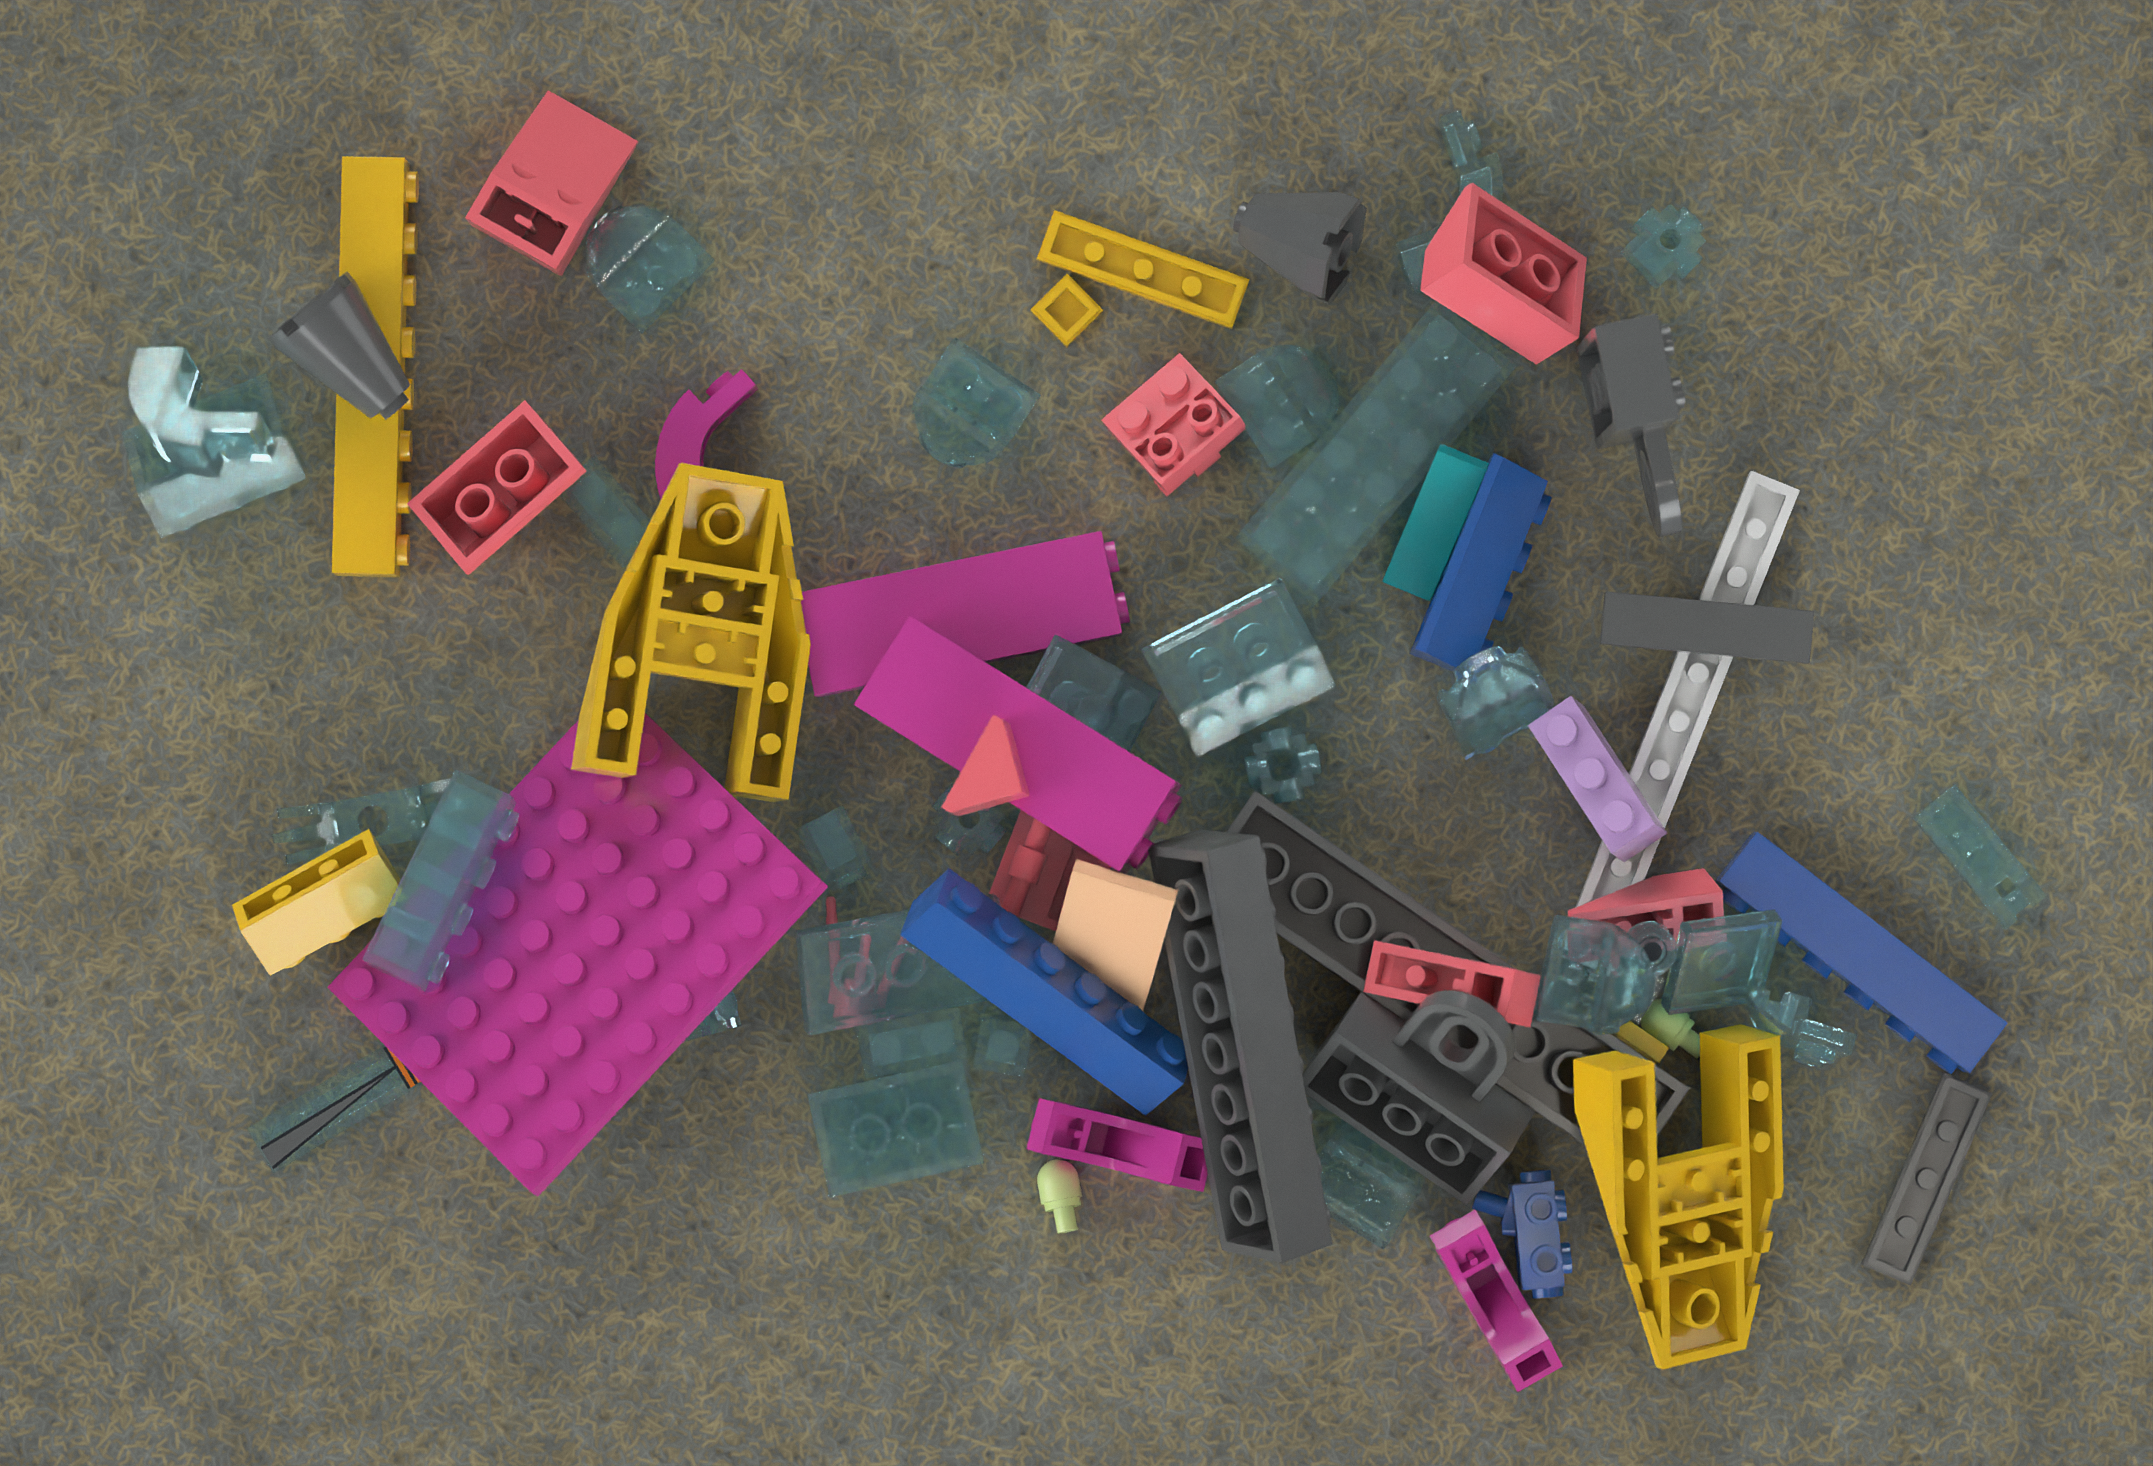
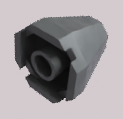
[1233,192,1367,305]

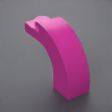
[655,369,758,499]
[1026,1098,1208,1192]
[1430,1210,1563,1392]

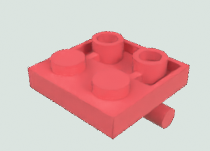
[1101,353,1246,497]
[988,810,1111,931]

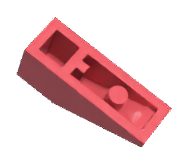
[1567,868,1725,963]
[1363,940,1541,1027]

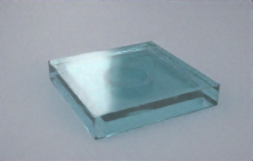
[1661,909,1783,1015]

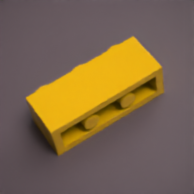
[232,829,407,976]

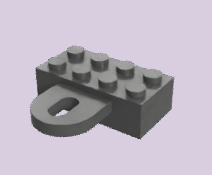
[1576,313,1685,537]
[1302,990,1535,1206]

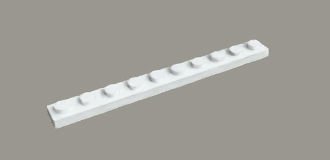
[1557,471,1800,973]

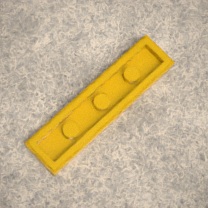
[1037,210,1250,329]

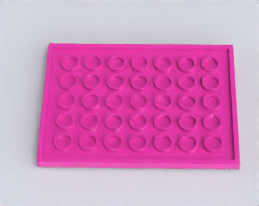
[327,713,828,1197]

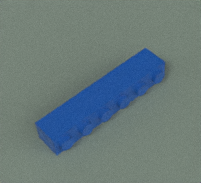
[1715,831,2008,1074]
[900,868,1188,1116]

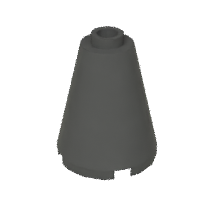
[268,272,410,420]

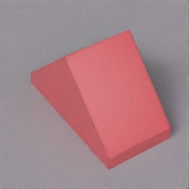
[941,714,1030,816]

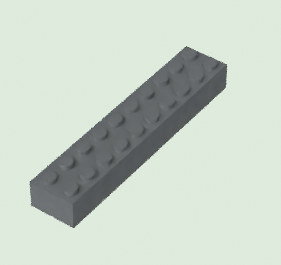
[1226,791,1690,1146]

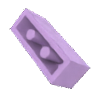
[1528,696,1667,862]

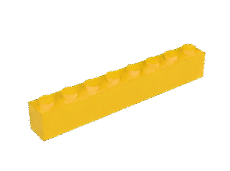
[332,156,419,577]

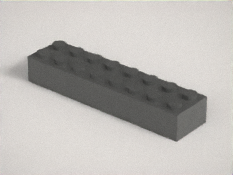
[1148,830,1333,1263]

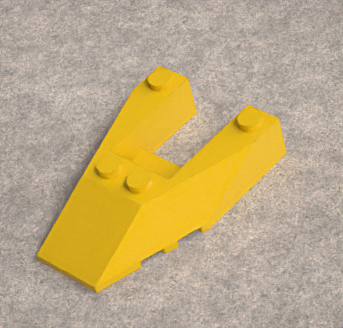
[571,463,811,802]
[1573,1024,1784,1370]

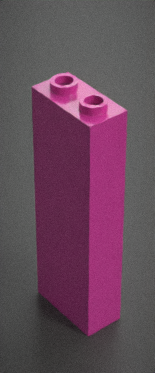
[801,531,1130,698]
[854,615,1182,874]

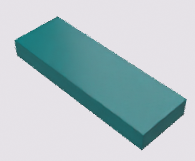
[1382,443,1489,601]

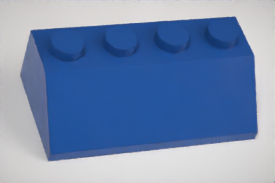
[1410,453,1552,677]

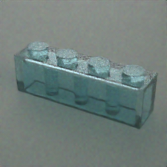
[363,770,519,992]

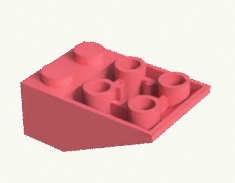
[465,90,639,277]

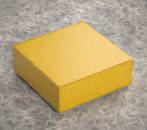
[1030,274,1104,348]
[1611,1018,1669,1063]

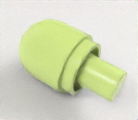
[1640,999,1700,1059]
[1037,1159,1082,1234]

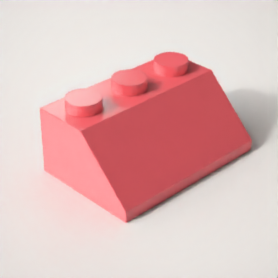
[1420,183,1587,365]
[407,400,587,575]

